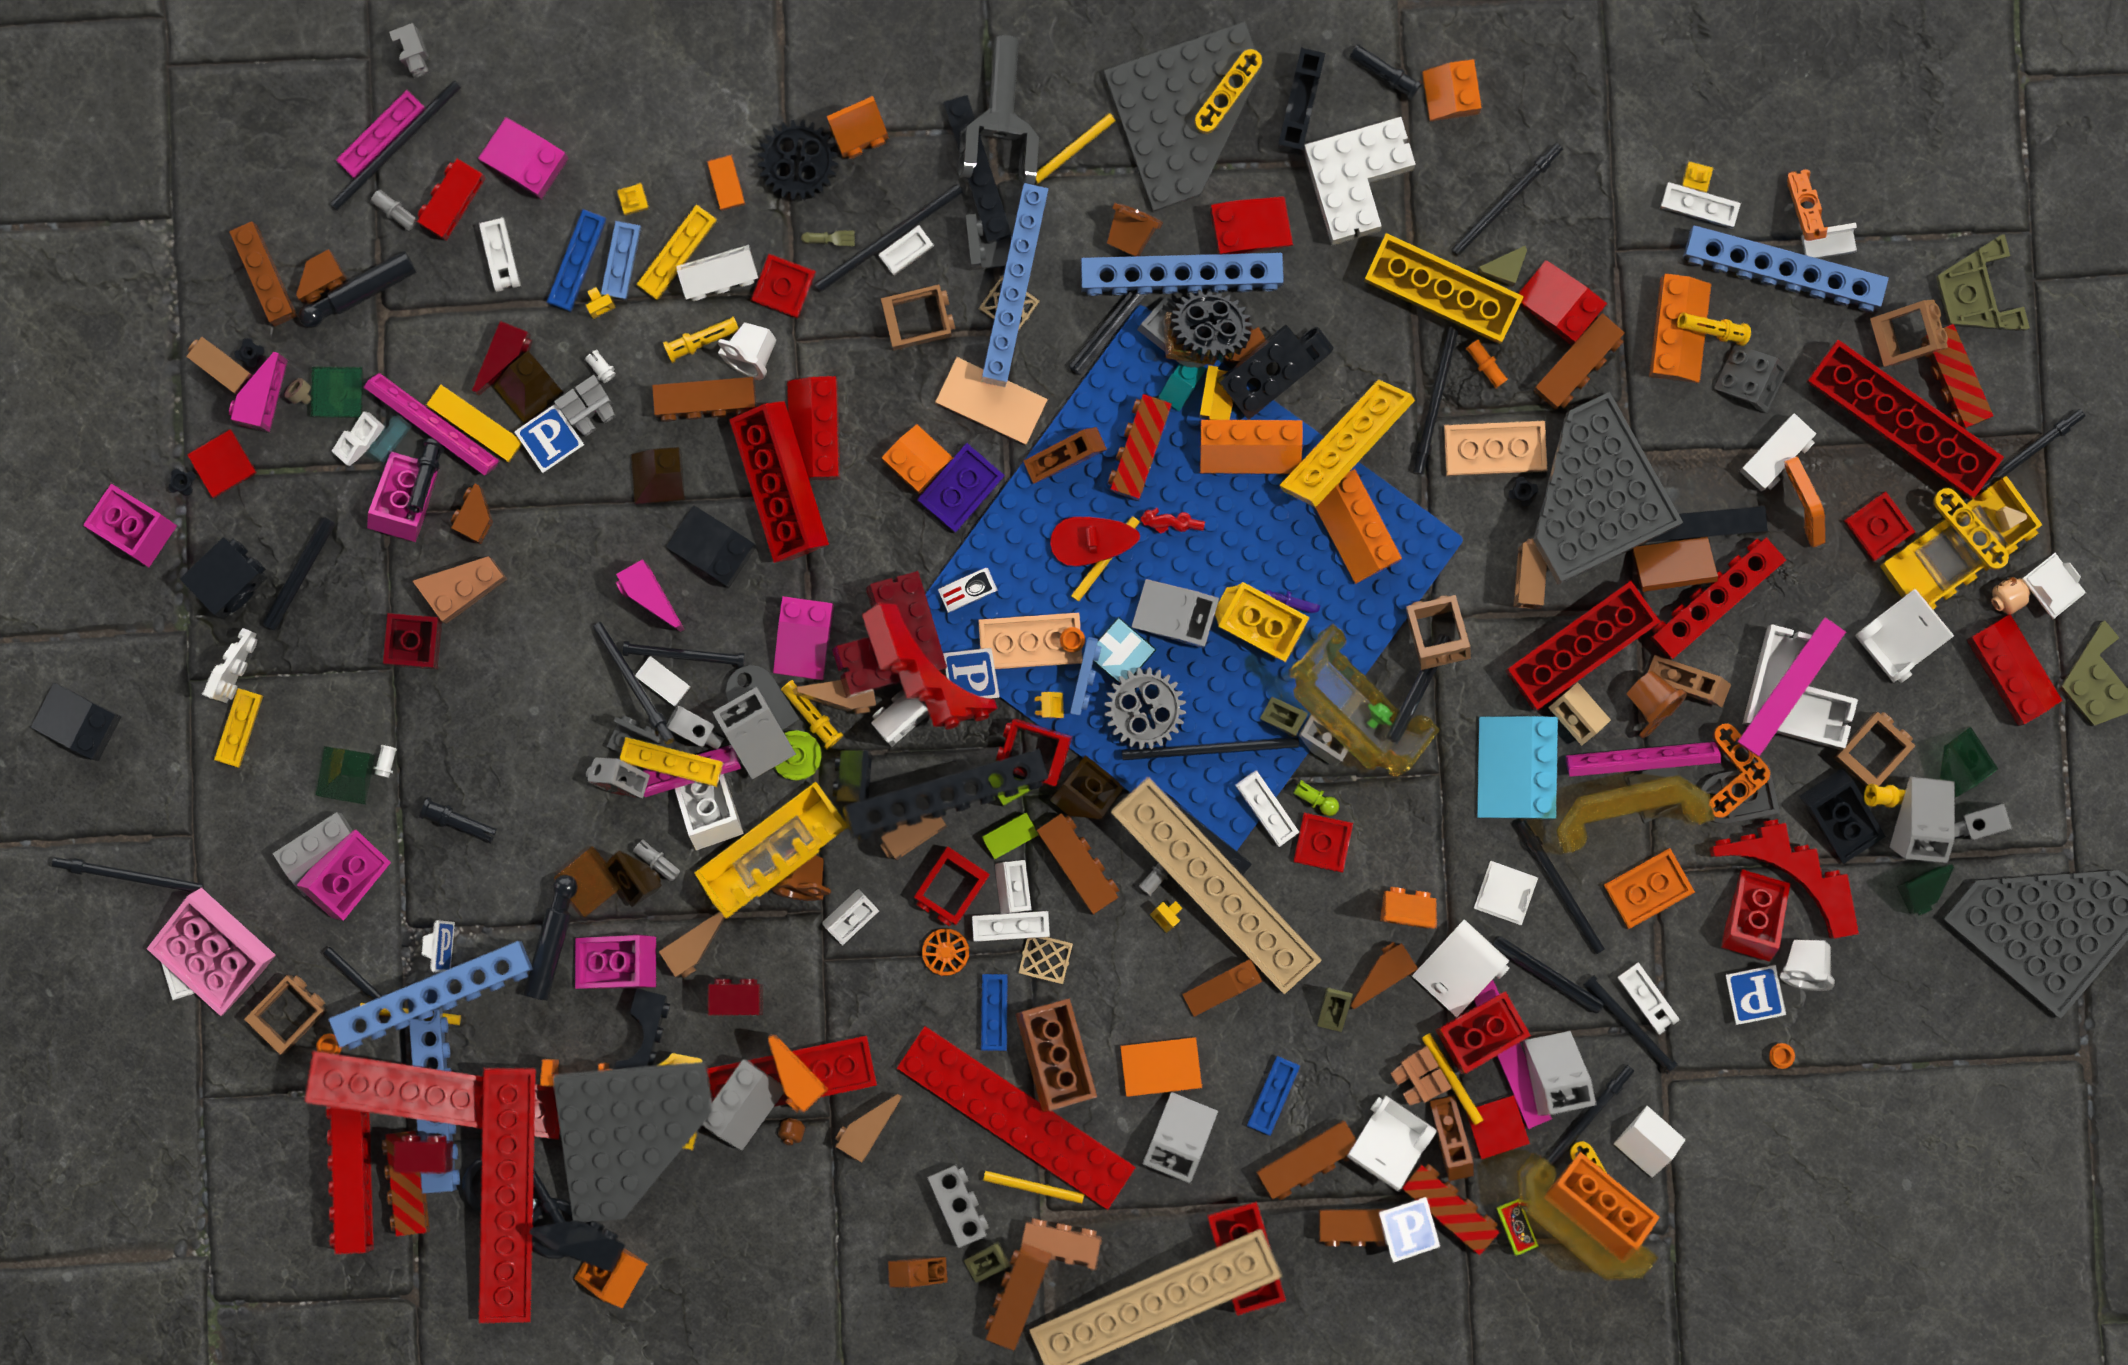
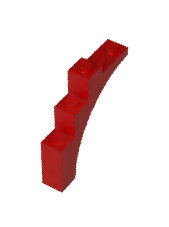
[862,603,998,729]
[1709,819,1859,939]

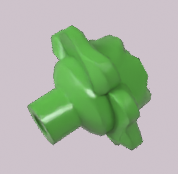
[1367,703,1393,729]

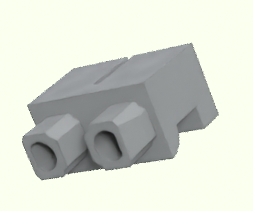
[389,23,429,78]
[554,375,615,437]

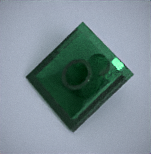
[1940,727,1998,798]
[315,746,375,805]
[1897,864,1954,916]

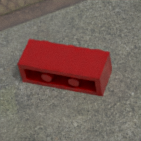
[417,158,486,241]

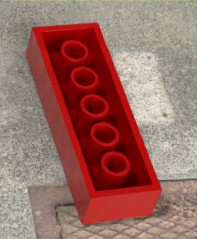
[729,401,829,563]
[1505,581,1661,712]
[326,1106,374,1254]

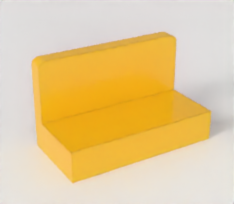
[1200,365,1233,420]

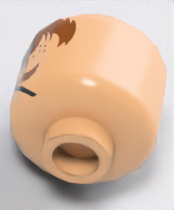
[1991,577,2031,614]

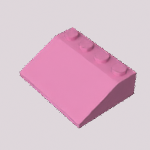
[147,888,276,1016]

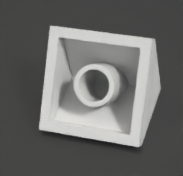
[1614,1106,1685,1178]

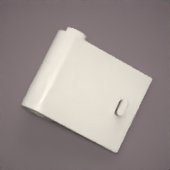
[1855,589,1954,684]
[1412,919,1509,1017]
[1347,1096,1437,1191]

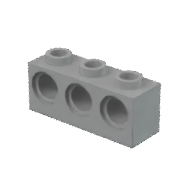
[928,1164,989,1248]

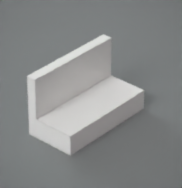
[1801,223,1857,258]

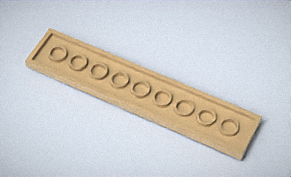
[1111,776,1322,994]
[1029,1229,1282,1365]

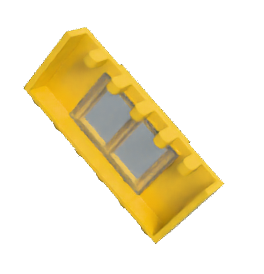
[1880,476,2042,609]
[694,782,848,919]

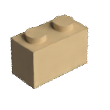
[1548,682,1611,745]

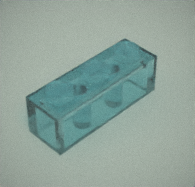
[369,415,412,463]

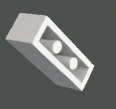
[677,245,758,301]
[1740,414,1816,491]

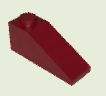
[472,321,533,396]

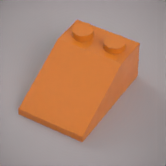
[827,96,889,159]
[1380,887,1436,929]
[769,1035,828,1112]

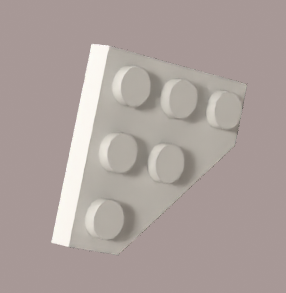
[203,628,257,703]

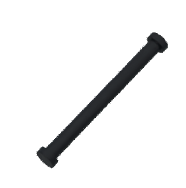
[623,641,745,668]
[1583,975,1678,1074]

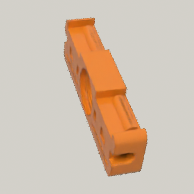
[1787,170,1828,241]

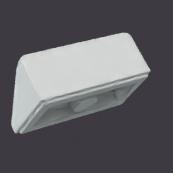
[995,860,1032,914]
[822,889,879,946]

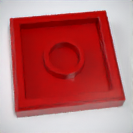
[751,254,816,319]
[187,429,257,498]
[1844,491,1915,562]
[1293,813,1353,873]
[1465,1095,1530,1159]

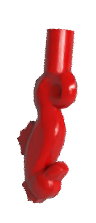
[1140,508,1205,534]

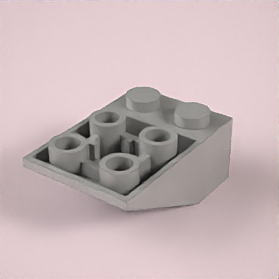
[1131,579,1219,649]
[713,687,796,780]
[1889,777,1954,863]
[1523,1031,1596,1116]
[1143,1092,1218,1183]

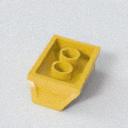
[1214,582,1310,663]

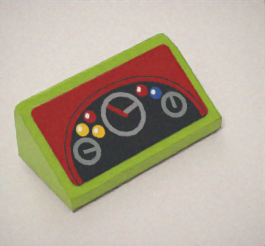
[1495,1198,1538,1256]

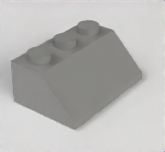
[273,812,353,897]
[702,1059,785,1151]

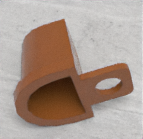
[1107,203,1163,256]
[1626,671,1687,738]
[772,849,831,901]

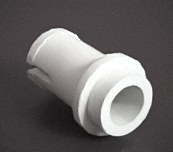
[585,350,615,383]
[373,745,397,778]

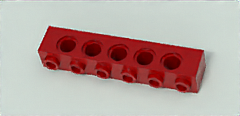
[1650,537,1786,660]

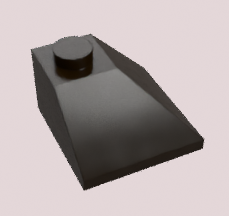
[493,351,564,424]
[631,447,685,504]
[1050,755,1124,819]
[604,850,662,907]

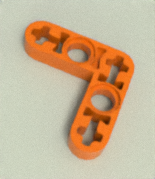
[1784,457,1825,547]
[1707,724,1770,818]

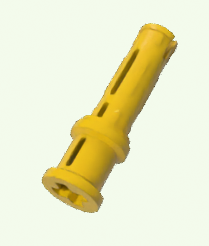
[1677,312,1751,346]
[663,316,739,363]
[781,680,844,749]
[1864,784,1906,808]

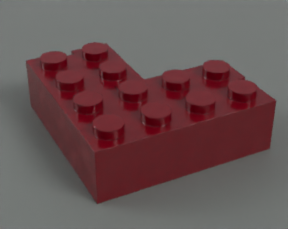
[832,571,947,698]

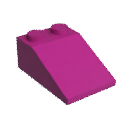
[478,118,569,199]
[229,352,288,433]
[367,452,439,542]
[83,484,177,567]
[615,559,684,632]
[773,596,834,680]
[296,830,391,921]
[575,935,656,989]

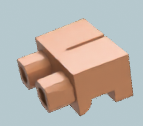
[1390,1046,1451,1106]

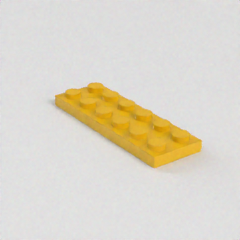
[1280,379,1415,507]

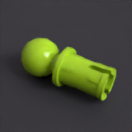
[1293,780,1339,816]

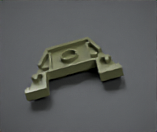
[1936,234,2030,331]
[2060,620,2128,726]

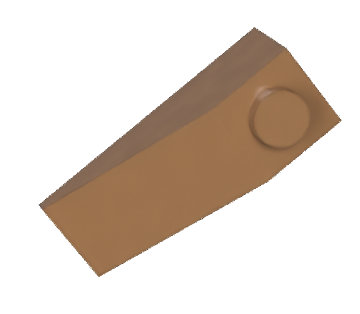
[1648,655,1731,708]
[793,680,876,715]
[659,912,725,979]
[835,1094,903,1162]

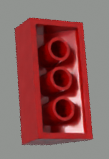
[787,376,840,481]
[1966,614,2063,726]
[1207,1202,1286,1315]

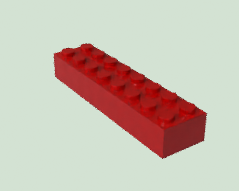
[1806,339,2004,499]

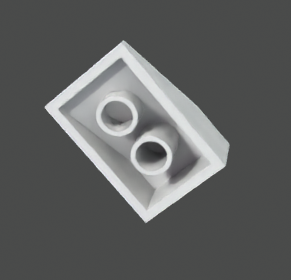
[871,690,929,747]
[675,774,744,851]

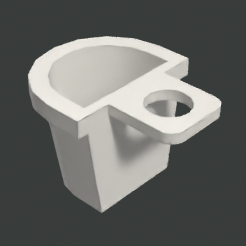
[718,323,776,380]
[1780,940,1835,991]

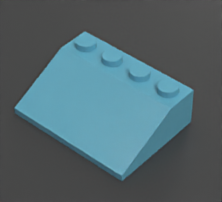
[1477,716,1558,820]

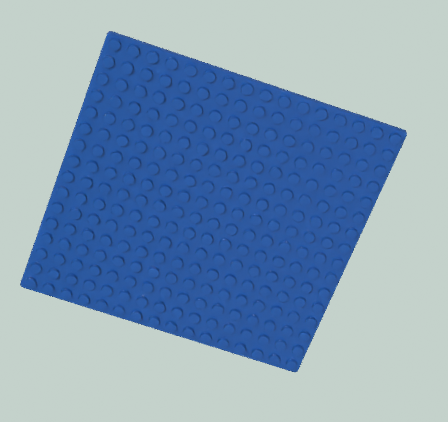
[925,305,1463,850]

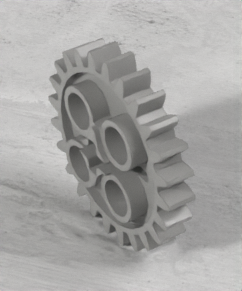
[1104,667,1186,749]

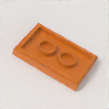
[1603,848,1695,929]
[1120,1037,1202,1097]

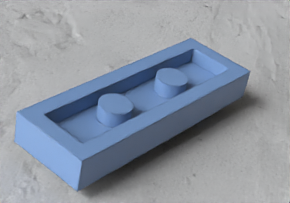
[601,221,641,300]
[1070,637,1102,715]

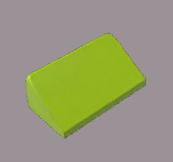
[982,813,1038,860]

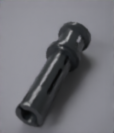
[1350,44,1423,101]
[407,439,445,513]
[419,797,497,844]

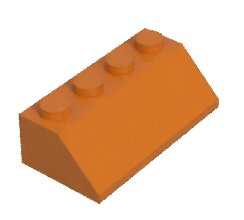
[1649,274,1711,383]
[1200,420,1302,474]
[1315,469,1402,584]
[1544,1152,1660,1263]

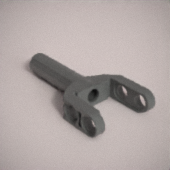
[958,35,1039,186]

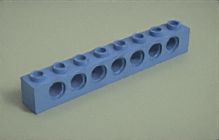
[981,183,1049,387]
[1683,226,1889,312]
[1081,253,1283,296]
[329,941,533,1050]
[408,989,460,1193]

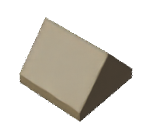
[1995,506,2028,533]

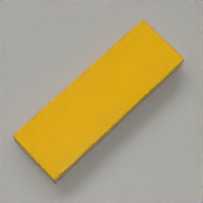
[214,688,263,768]

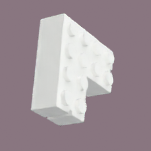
[1303,117,1415,245]
[1742,625,1858,750]

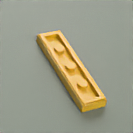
[637,205,717,300]
[426,385,522,462]
[620,737,724,787]

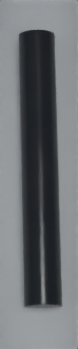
[323,947,383,1001]

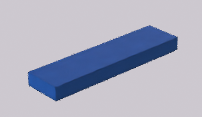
[547,209,607,312]

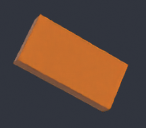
[707,155,745,211]

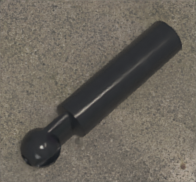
[299,251,417,328]
[524,875,578,1001]

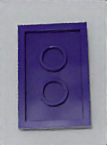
[917,443,1005,533]

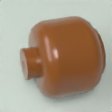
[778,1118,805,1146]

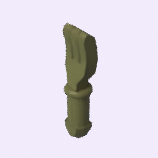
[801,231,855,246]

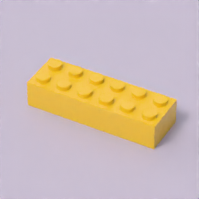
[1364,233,1524,344]

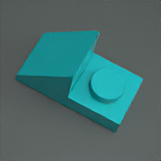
[1158,364,1207,411]

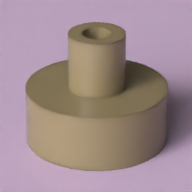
[285,378,312,404]

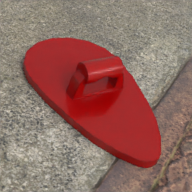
[1050,517,1140,567]

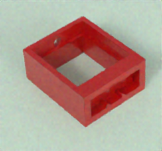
[996,718,1073,786]
[914,846,990,927]

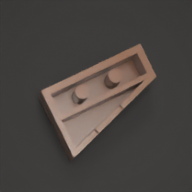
[413,556,507,624]
[1021,1218,1101,1270]

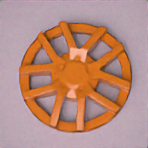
[922,928,969,976]

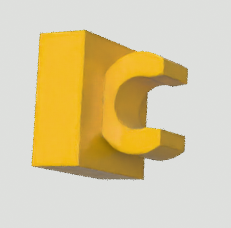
[1682,162,1713,193]
[617,183,649,216]
[586,287,616,319]
[1035,692,1064,719]
[1150,901,1183,933]

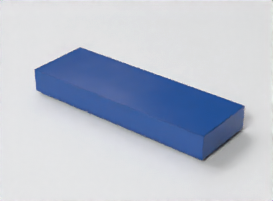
[981,974,1008,1051]
[1247,1056,1300,1136]

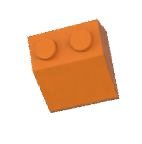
[1422,59,1482,121]
[882,424,953,495]
[574,1248,648,1308]

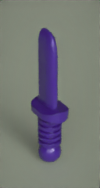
[1264,590,1321,613]

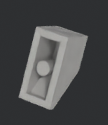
[1299,714,1354,765]

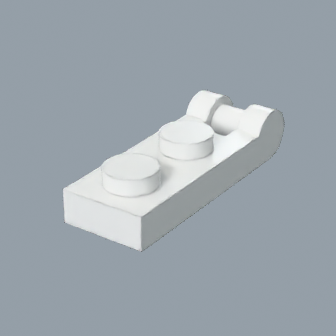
[479,218,521,292]
[1617,963,1680,1035]

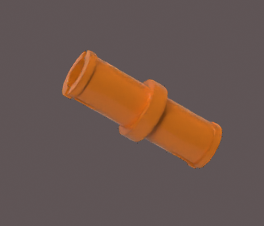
[1465,339,1508,389]

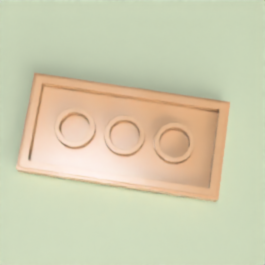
[936,357,1048,445]
[1444,421,1547,476]
[979,613,1083,670]

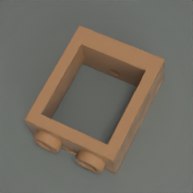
[881,284,955,350]
[1870,300,1948,367]
[186,337,253,395]
[1513,539,1547,610]
[1406,595,1471,670]
[1833,712,1915,787]
[880,806,947,860]
[244,975,327,1055]

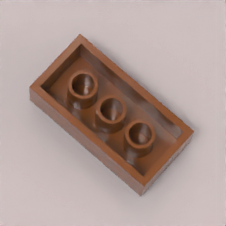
[1015,998,1097,1112]

